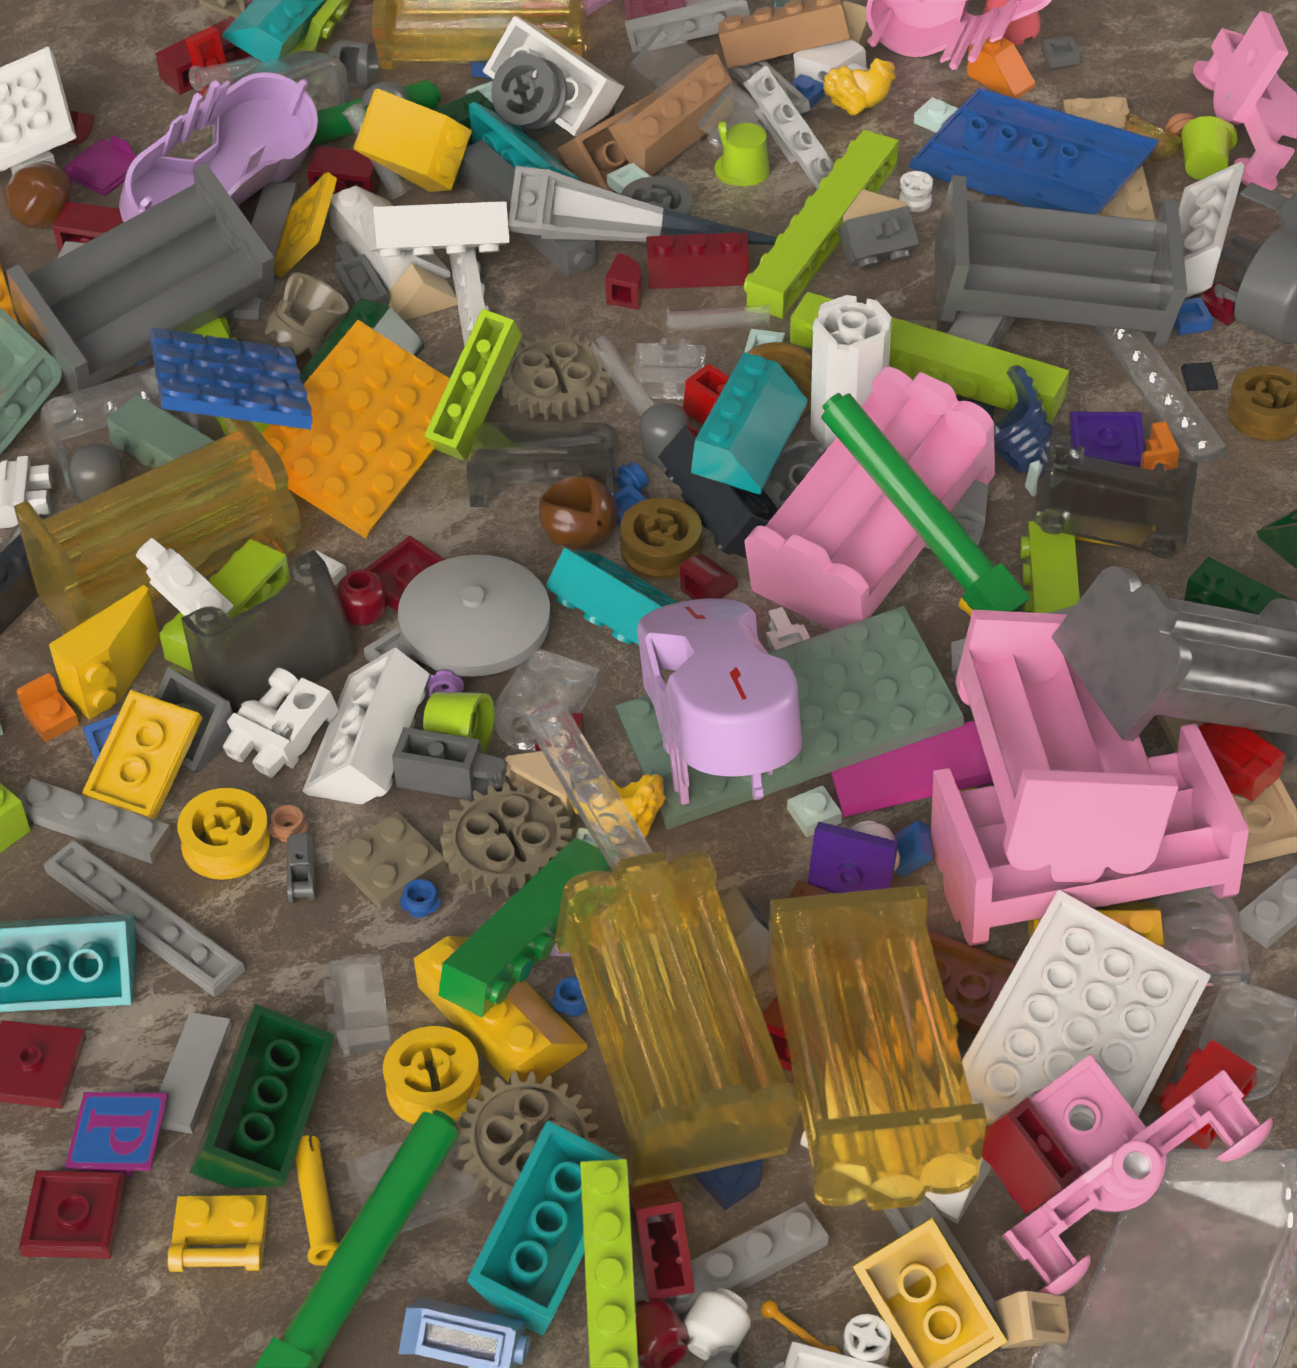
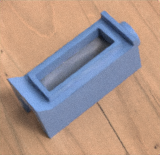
[398,1297,530,1368]

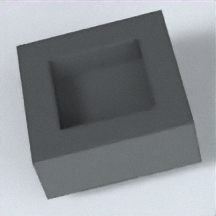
[1041,35,1081,68]

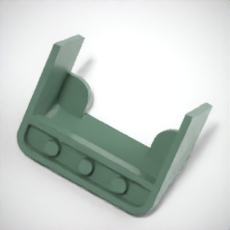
[0,307,62,455]

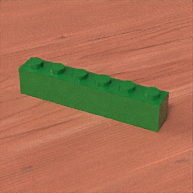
[438,837,618,1017]

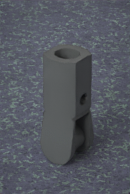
[286,833,315,903]

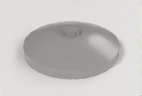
[398,555,550,677]

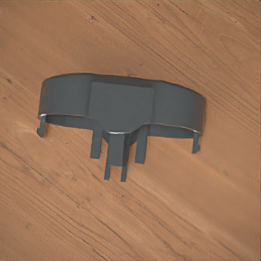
[1215,182,1297,344]

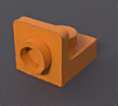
[1140,421,1179,481]
[16,673,79,742]

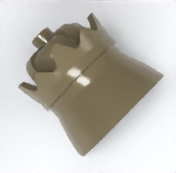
[265,272,349,356]

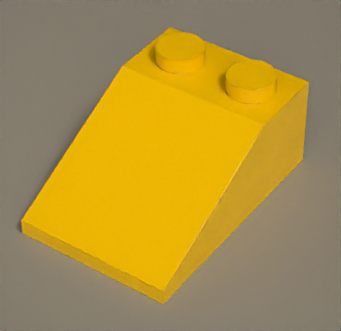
[353,89,472,192]
[49,585,160,720]
[853,1217,1007,1368]

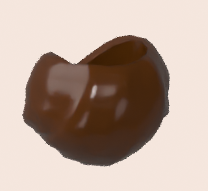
[4,161,72,229]
[539,475,619,550]

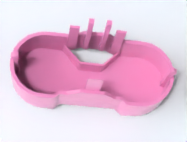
[866,0,1052,70]

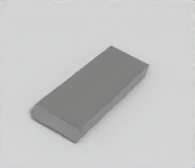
[159,1012,232,1134]

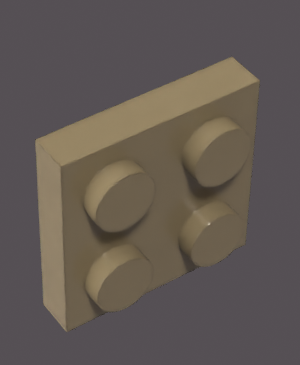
[332,811,447,911]

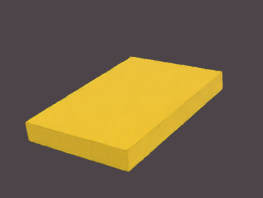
[274,172,337,278]
[81,690,203,820]

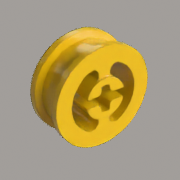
[177,788,270,880]
[383,1026,481,1125]

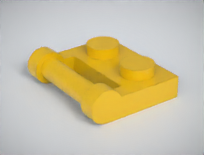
[168,1195,269,1272]

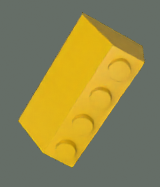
[414,936,588,1084]

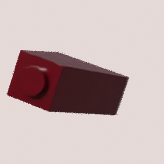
[628,1178,695,1301]

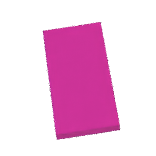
[831,721,993,817]

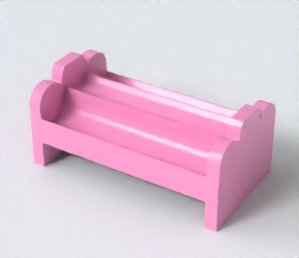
[745,367,995,630]
[955,610,1178,883]
[931,724,1249,946]

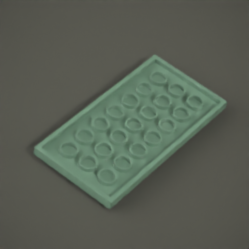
[615,606,964,830]

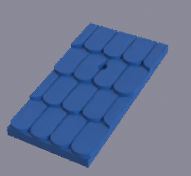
[909,88,1160,215]
[150,327,313,430]

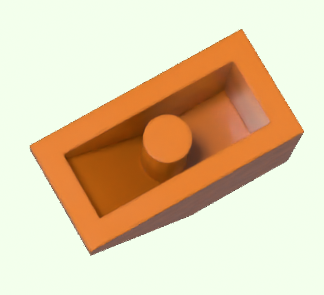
[967,37,1035,99]

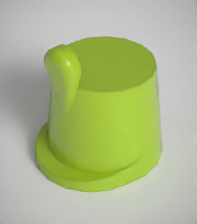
[1181,116,1238,180]
[714,121,771,186]
[423,692,495,754]

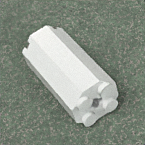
[810,295,892,449]

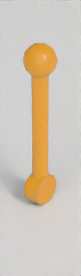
[760,1300,841,1354]

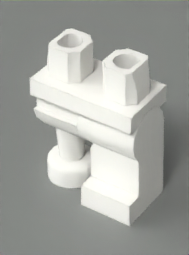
[0,456,54,529]
[223,668,339,778]

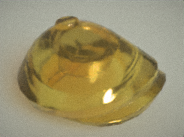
[1124,113,1182,162]

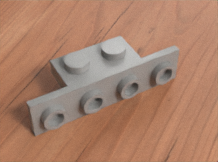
[743,65,834,189]

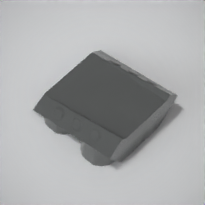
[763,440,826,509]

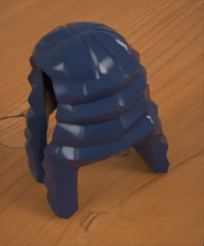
[994,365,1057,473]

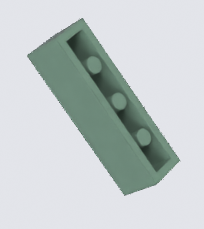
[107,395,242,504]

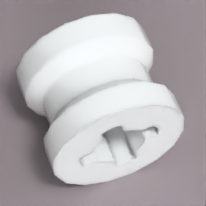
[899,171,933,212]
[843,1314,891,1366]

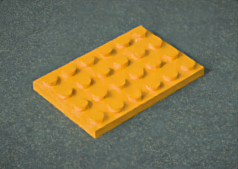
[244,320,450,539]

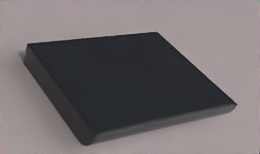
[1181,362,1218,392]

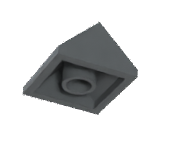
[155,667,232,772]

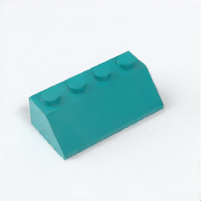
[222,0,327,70]
[469,102,579,180]
[691,352,807,494]
[545,547,679,646]
[0,914,136,1012]
[467,1120,628,1336]

